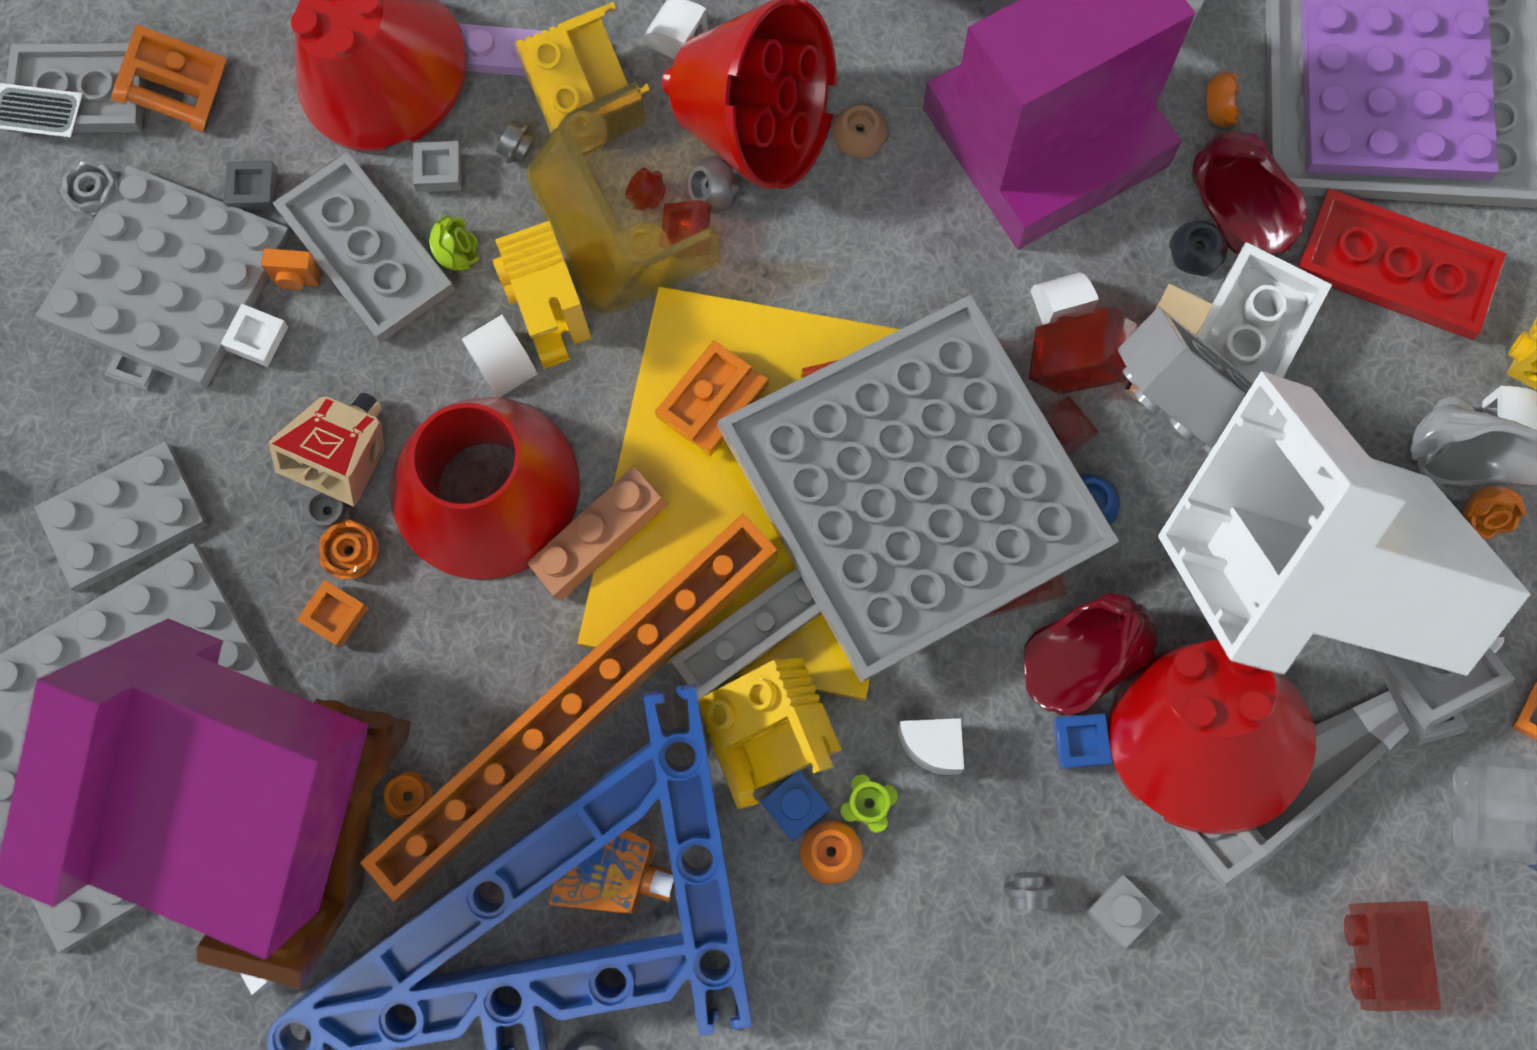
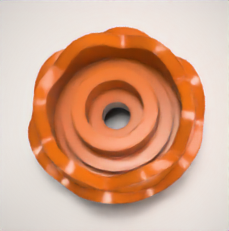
[1207,71,1240,128]
[1463,485,1526,539]
[319,520,379,580]
[799,820,863,884]

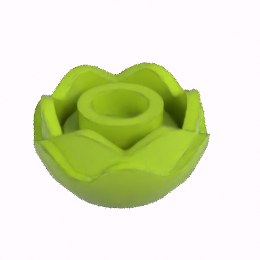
[429,215,479,271]

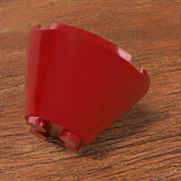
[291,0,468,152]
[662,0,837,189]
[1108,640,1316,834]

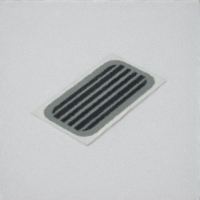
[0,83,83,138]

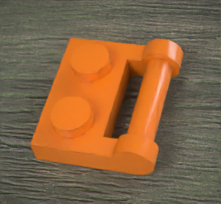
[111,24,227,133]

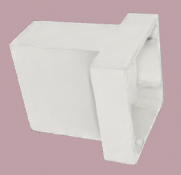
[1158,371,1530,676]

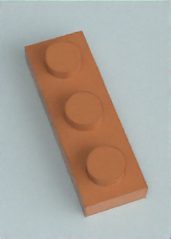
[527,466,668,601]

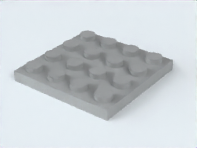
[35,165,292,390]

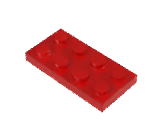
[1297,188,1507,340]

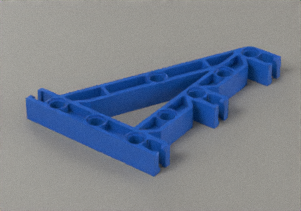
[267,683,752,1050]

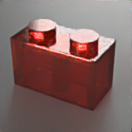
[1029,307,1140,394]
[1344,901,1441,1011]

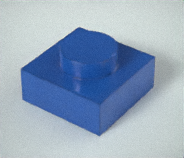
[1053,713,1112,770]
[760,771,831,842]

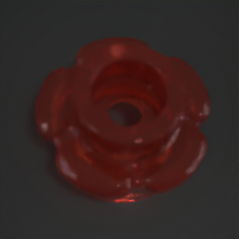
[625,167,666,211]

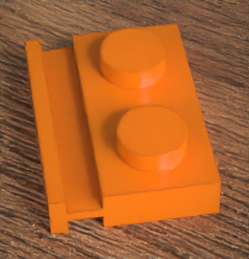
[655,340,769,457]

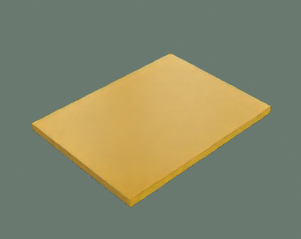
[577,287,900,701]

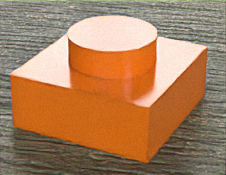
[261,248,322,291]
[296,579,369,649]

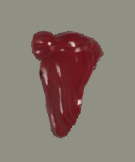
[1192,131,1308,255]
[1022,593,1158,716]

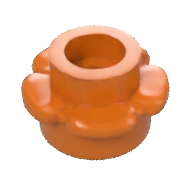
[383,772,433,820]

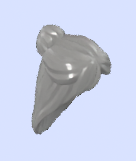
[1410,396,1537,487]

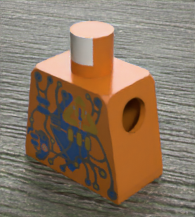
[548,830,675,915]

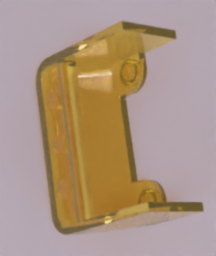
[526,82,721,314]

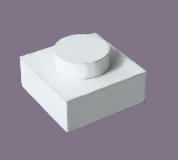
[221,303,288,367]

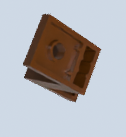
[197,699,410,989]

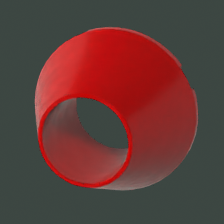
[390,397,580,580]

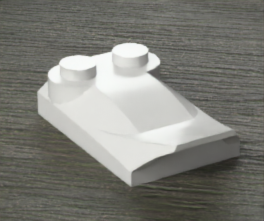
[1197,242,1332,382]

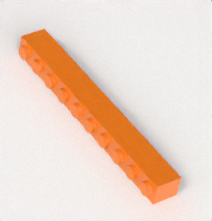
[360,513,778,902]

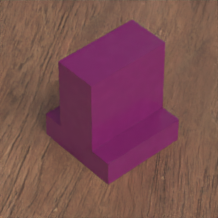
[922,0,1196,250]
[0,618,369,960]

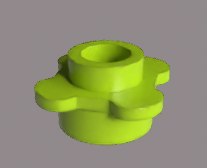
[841,774,898,833]

